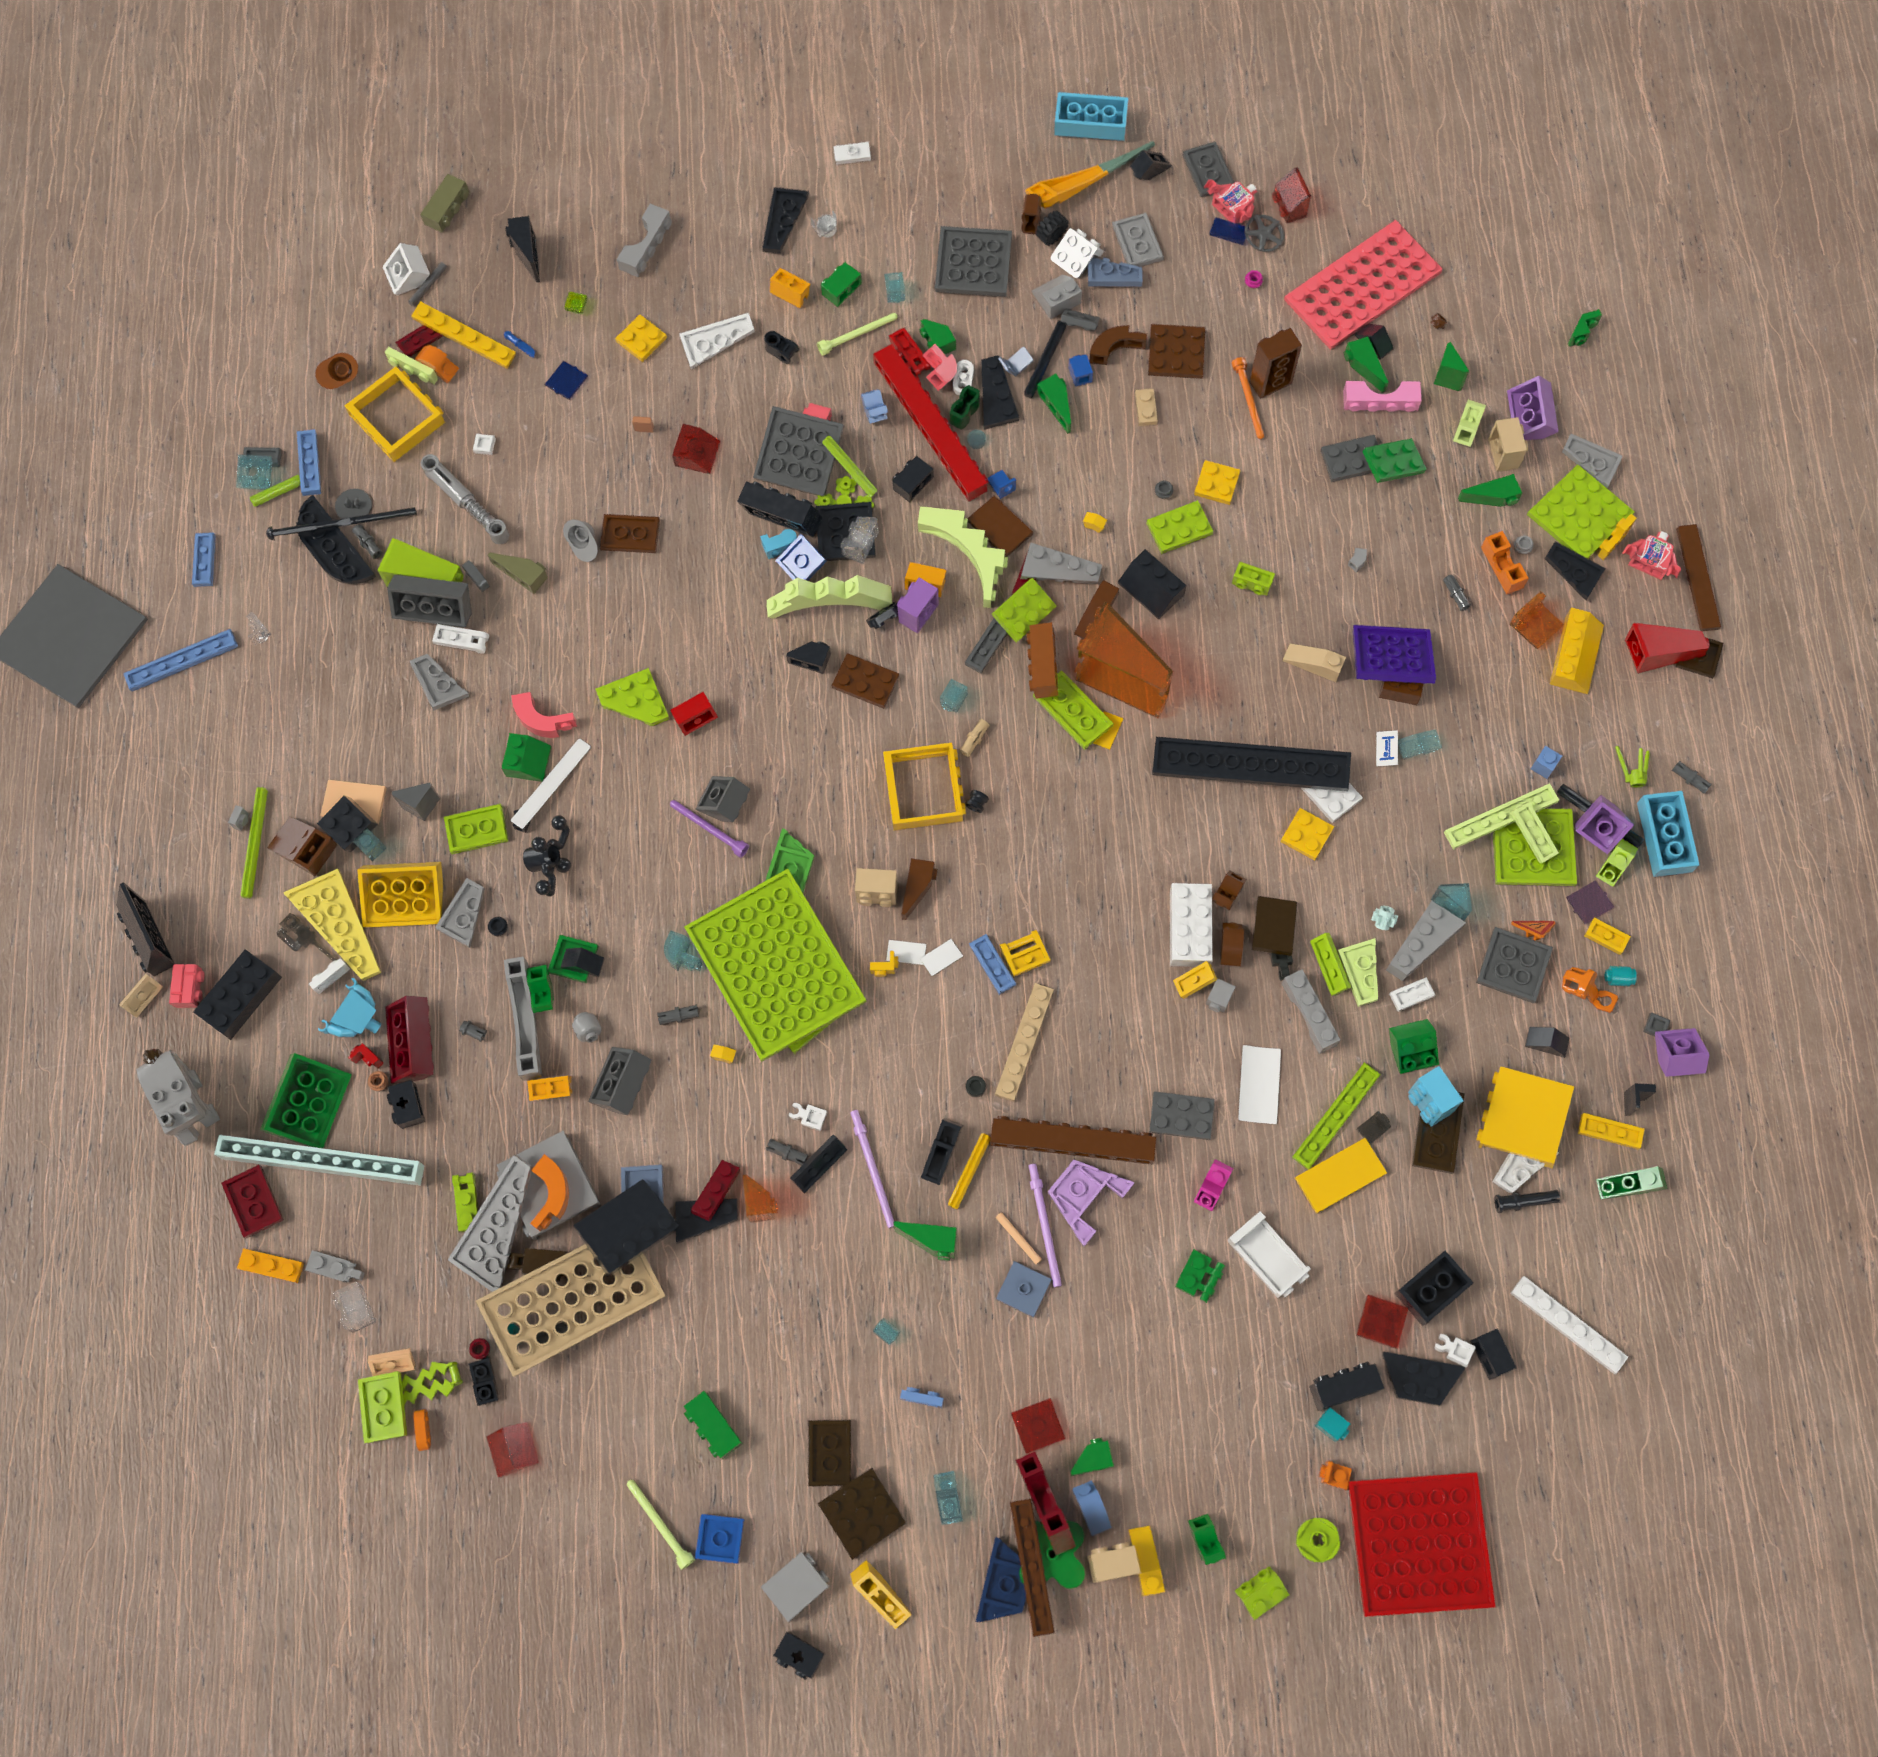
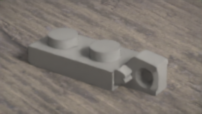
[305,1250,365,1283]

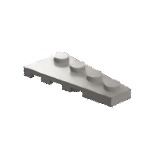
[1020,543,1102,584]

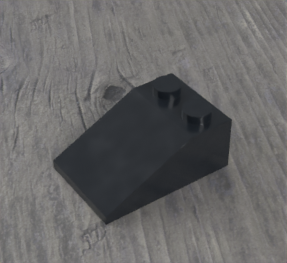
[505,216,540,283]

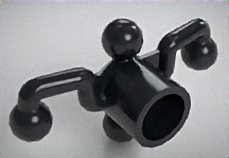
[523,815,571,897]

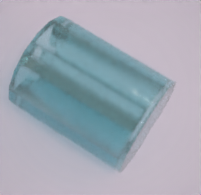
[873,1318,901,1346]

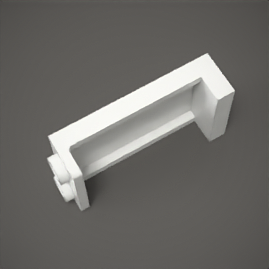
[1227,1211,1311,1298]

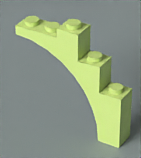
[918,506,1008,608]
[767,575,892,619]

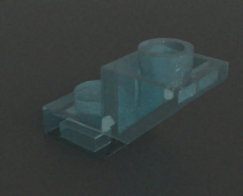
[933,1471,963,1525]

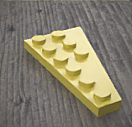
[283,869,381,981]

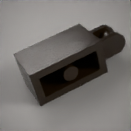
[508,1248,568,1282]

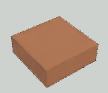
[632,416,654,433]

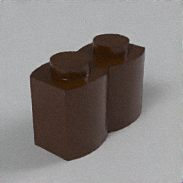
[1021,194,1042,235]

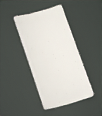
[1238,1045,1281,1124]

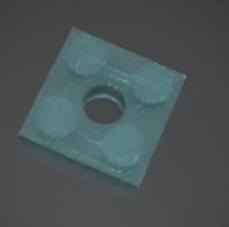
[236,455,272,490]

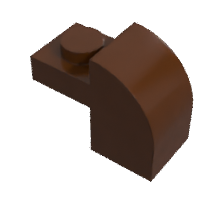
[1212,870,1247,911]
[1220,922,1244,967]

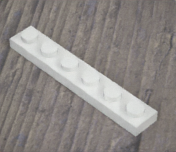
[1510,1276,1628,1374]

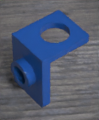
[987,470,1016,499]

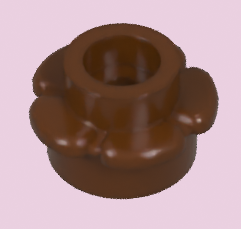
[1430,313,1447,330]

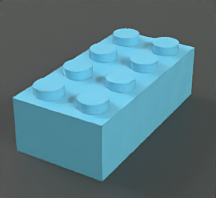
[1054,92,1128,141]
[1637,791,1699,877]

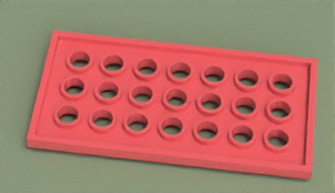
[1284,220,1442,350]

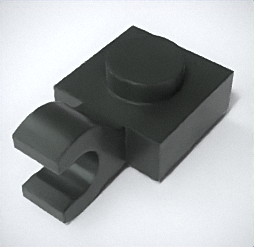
[1270,953,1293,981]

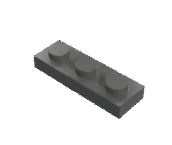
[965,618,1008,674]

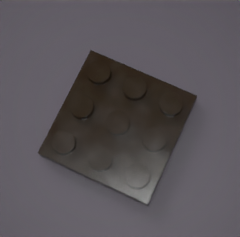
[818,1467,906,1560]

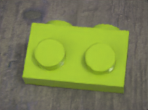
[1231,561,1275,596]
[1235,1566,1289,1620]

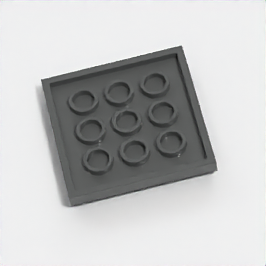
[935,226,1012,297]
[753,406,844,497]

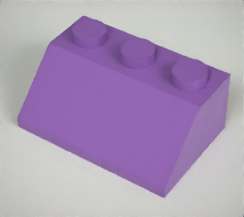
[1507,376,1558,440]

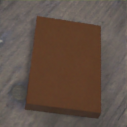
[968,495,1033,557]
[600,514,660,553]

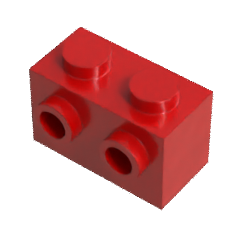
[670,691,718,736]

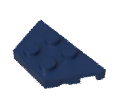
[975,1537,1026,1623]

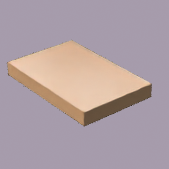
[320,780,387,825]

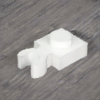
[789,1103,827,1131]
[1435,1334,1476,1368]

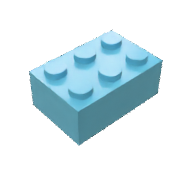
[1408,1066,1463,1126]

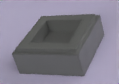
[1643,1012,1671,1037]

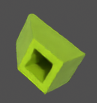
[1596,839,1638,887]

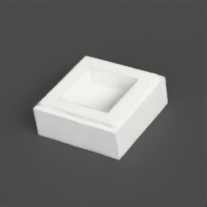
[473,434,496,455]

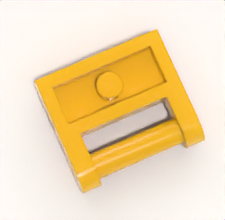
[1000,930,1050,977]

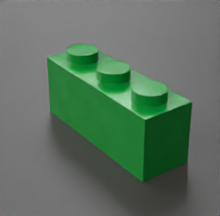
[683,1391,743,1460]

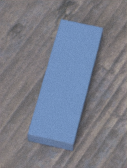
[192,533,216,587]
[969,934,1016,995]

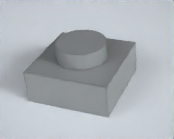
[228,805,249,831]

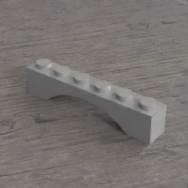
[504,957,543,1081]

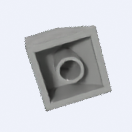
[1032,275,1082,319]

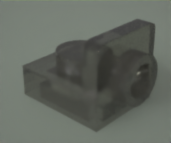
[1356,1111,1391,1145]

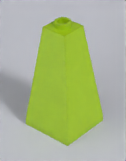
[377,538,464,587]

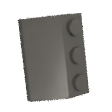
[588,1047,652,1115]

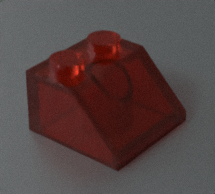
[1272,167,1311,224]
[672,424,721,474]

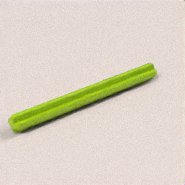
[240,787,268,899]

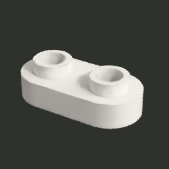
[953,360,974,396]

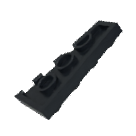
[762,187,809,254]

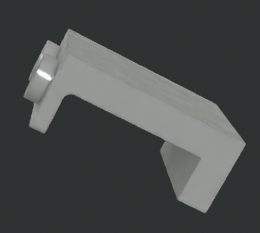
[761,1552,830,1622]

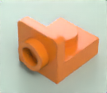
[1319,1461,1352,1490]

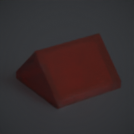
[486,1422,539,1478]

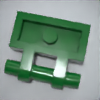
[1175,1249,1225,1303]

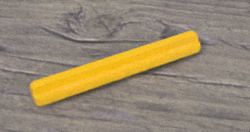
[948,1133,991,1209]

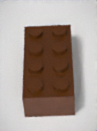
[1249,328,1302,399]

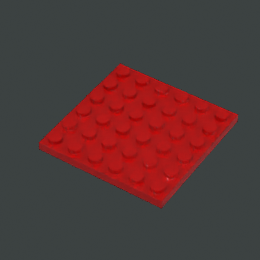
[1348,1472,1496,1617]

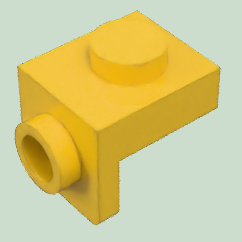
[870,951,899,977]

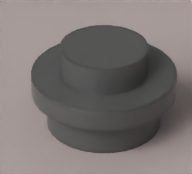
[1155,480,1173,499]

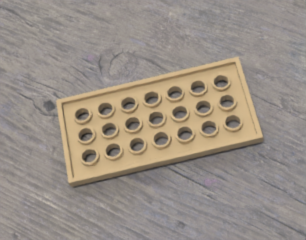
[475,1244,665,1377]

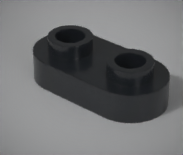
[866,601,898,629]

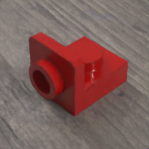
[348,1043,384,1069]

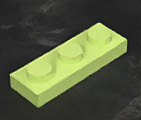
[385,347,438,385]
[1510,802,1559,863]

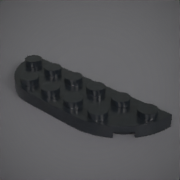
[296,495,376,584]

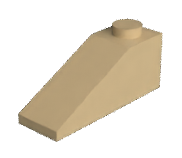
[1283,644,1346,682]

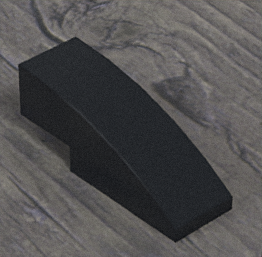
[921,1118,963,1185]

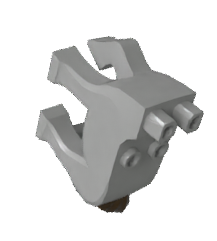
[136,1048,220,1146]

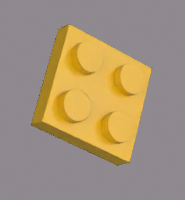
[615,314,667,363]
[1194,460,1240,505]
[1280,808,1335,861]

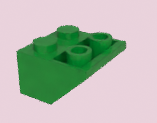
[1389,1019,1439,1074]

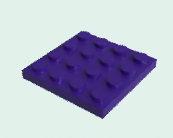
[1352,625,1436,684]

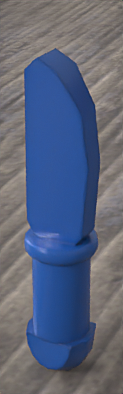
[504,331,535,358]

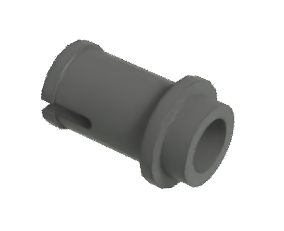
[459,1020,487,1042]

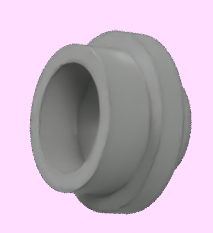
[1514,536,1533,554]

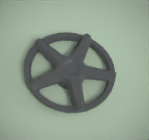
[1245,214,1284,252]

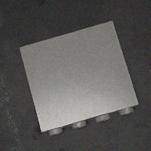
[496,1131,601,1240]

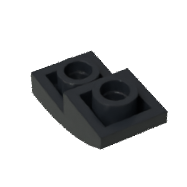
[468,1357,499,1406]

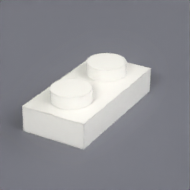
[309,958,350,994]

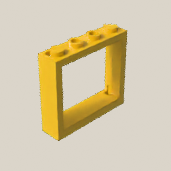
[344,366,445,462]
[883,742,966,830]

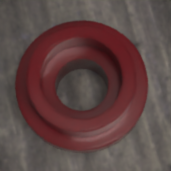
[469,1338,490,1360]

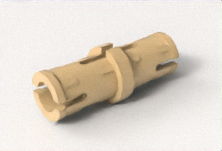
[959,719,990,757]

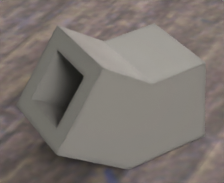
[1348,548,1367,573]

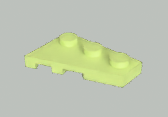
[1337,938,1378,1007]

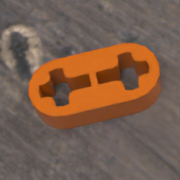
[414,1409,431,1451]

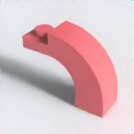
[511,692,577,738]

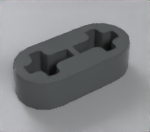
[461,560,490,592]

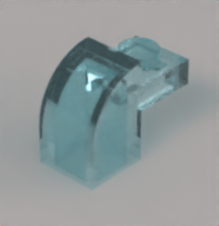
[664,930,702,971]

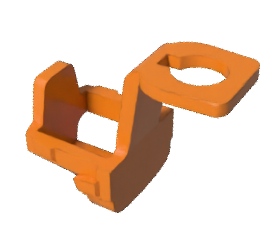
[1562,967,1618,1013]

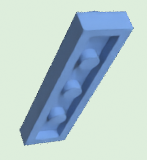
[297,429,321,496]

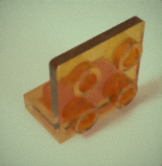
[1509,591,1563,649]

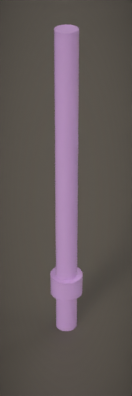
[850,1110,894,1228]
[1028,1164,1062,1287]

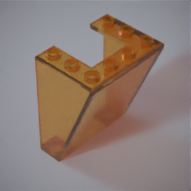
[1074,602,1174,719]

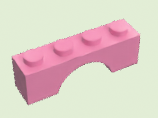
[1343,381,1421,412]

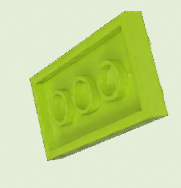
[1033,670,1113,750]

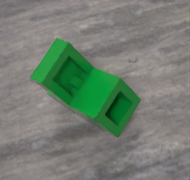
[526,965,554,1013]
[1188,1514,1226,1565]

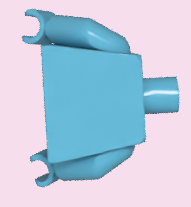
[318,978,382,1037]

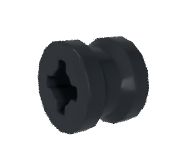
[965,790,989,813]

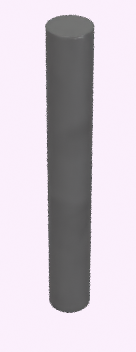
[408,262,447,306]

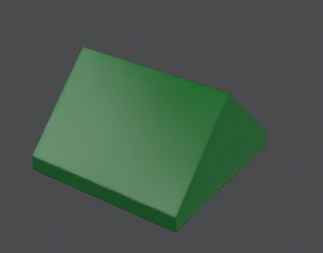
[1434,342,1469,391]

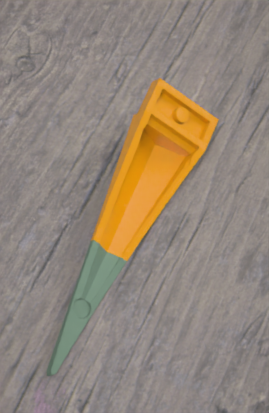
[1025,141,1155,209]

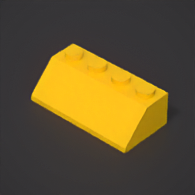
[1550,607,1604,694]

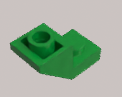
[1568,309,1602,347]

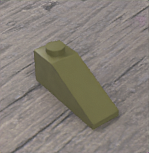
[488,553,548,594]

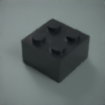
[317,795,378,852]

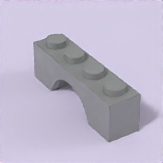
[616,204,672,277]
[1282,970,1340,1054]

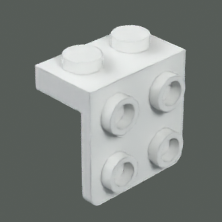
[1051,228,1104,278]

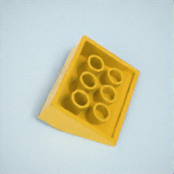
[357,862,443,927]

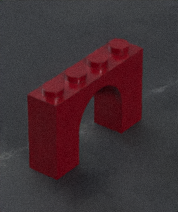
[1015,1451,1076,1555]

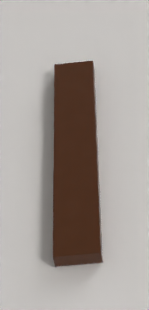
[1676,524,1721,631]
[1010,1499,1055,1637]

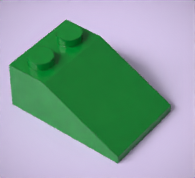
[894,1221,957,1261]

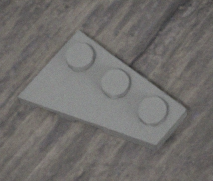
[1562,434,1623,488]

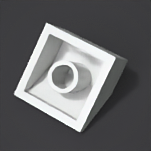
[383,243,430,295]

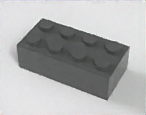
[387,575,472,627]

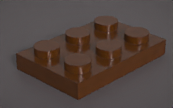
[831,653,900,709]

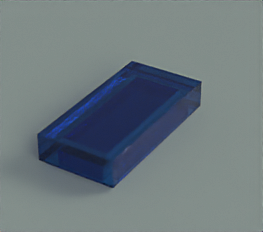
[1209,217,1249,245]

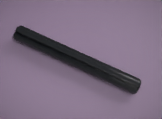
[1024,320,1066,399]
[1557,784,1644,848]

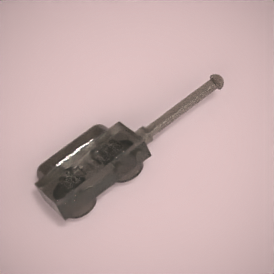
[276,913,338,961]

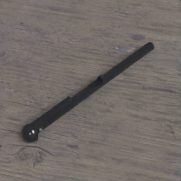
[266,507,417,540]

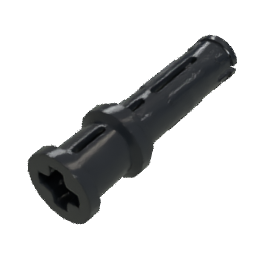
[1494,1190,1560,1213]

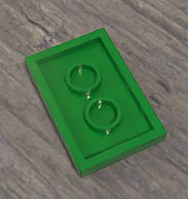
[1362,438,1427,483]

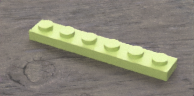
[1444,783,1559,850]

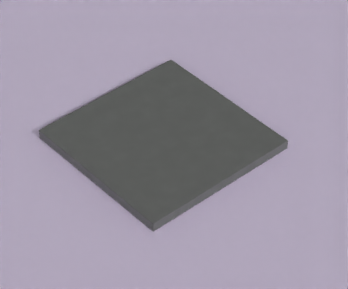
[0,564,148,709]

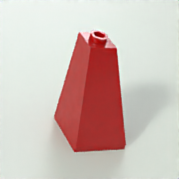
[1625,623,1709,673]

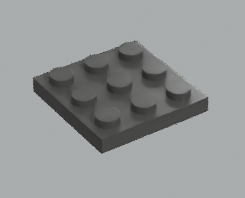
[1476,927,1553,1004]

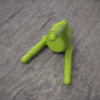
[1615,746,1650,788]

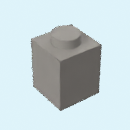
[1206,978,1236,1012]

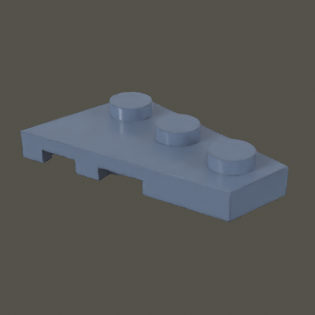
[1088,256,1143,286]

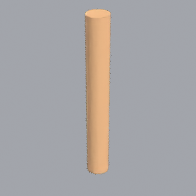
[995,1212,1042,1265]

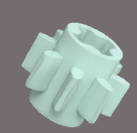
[1371,906,1398,930]

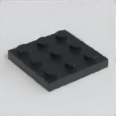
[816,502,876,561]

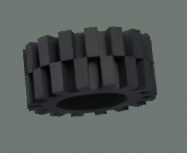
[1036,210,1069,246]

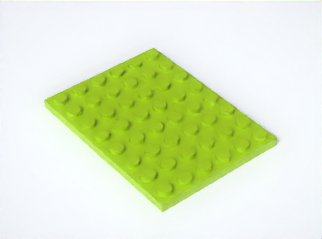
[684,869,867,1062]

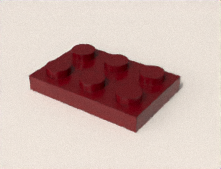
[221,1165,284,1239]

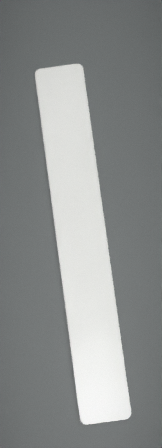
[511,739,591,829]

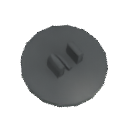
[335,489,372,519]

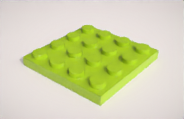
[1527,464,1635,559]
[1493,808,1577,886]

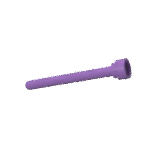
[670,800,749,858]

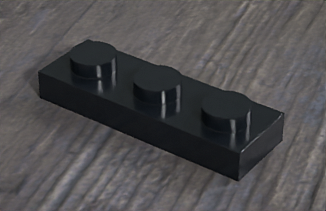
[790,1135,848,1194]

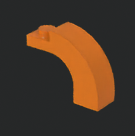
[530,1154,569,1232]

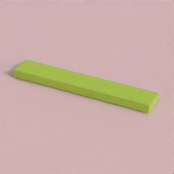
[1292,1062,1381,1170]

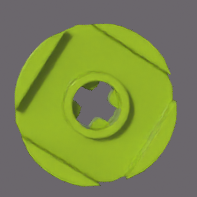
[1296,1518,1340,1563]

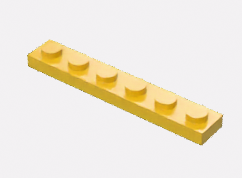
[411,301,516,369]

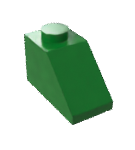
[1070,1438,1114,1476]

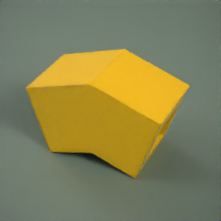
[1083,512,1107,533]
[710,1044,736,1064]

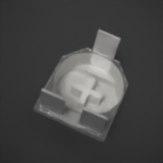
[810,211,837,238]

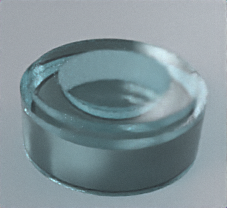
[968,430,986,449]

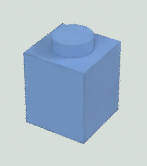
[1531,746,1562,779]

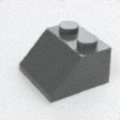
[695,776,750,822]

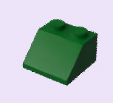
[501,733,552,782]

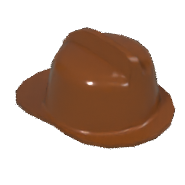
[315,353,358,389]

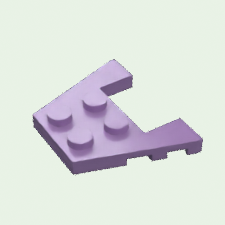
[1048,1160,1134,1247]

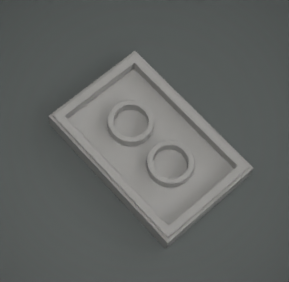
[1112,213,1163,267]

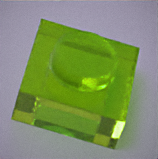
[564,291,587,314]

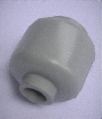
[572,1012,602,1043]

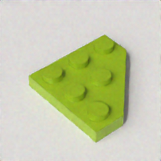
[595,668,670,726]

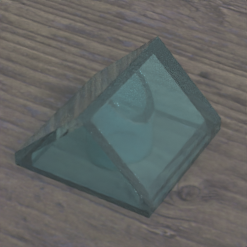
[1431,883,1472,921]

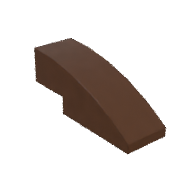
[1074,580,1120,643]

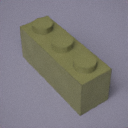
[420,174,469,233]

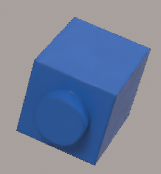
[1068,354,1093,387]

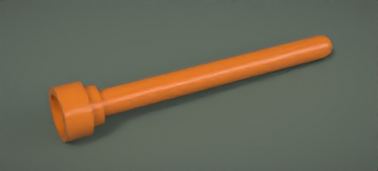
[1231,357,1264,439]

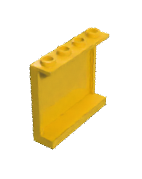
[1476,1066,1574,1168]

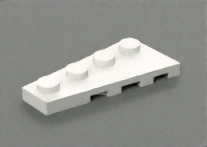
[680,313,754,369]

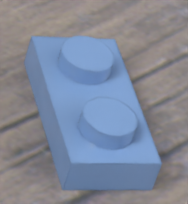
[900,1387,944,1408]

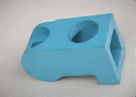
[760,529,797,559]

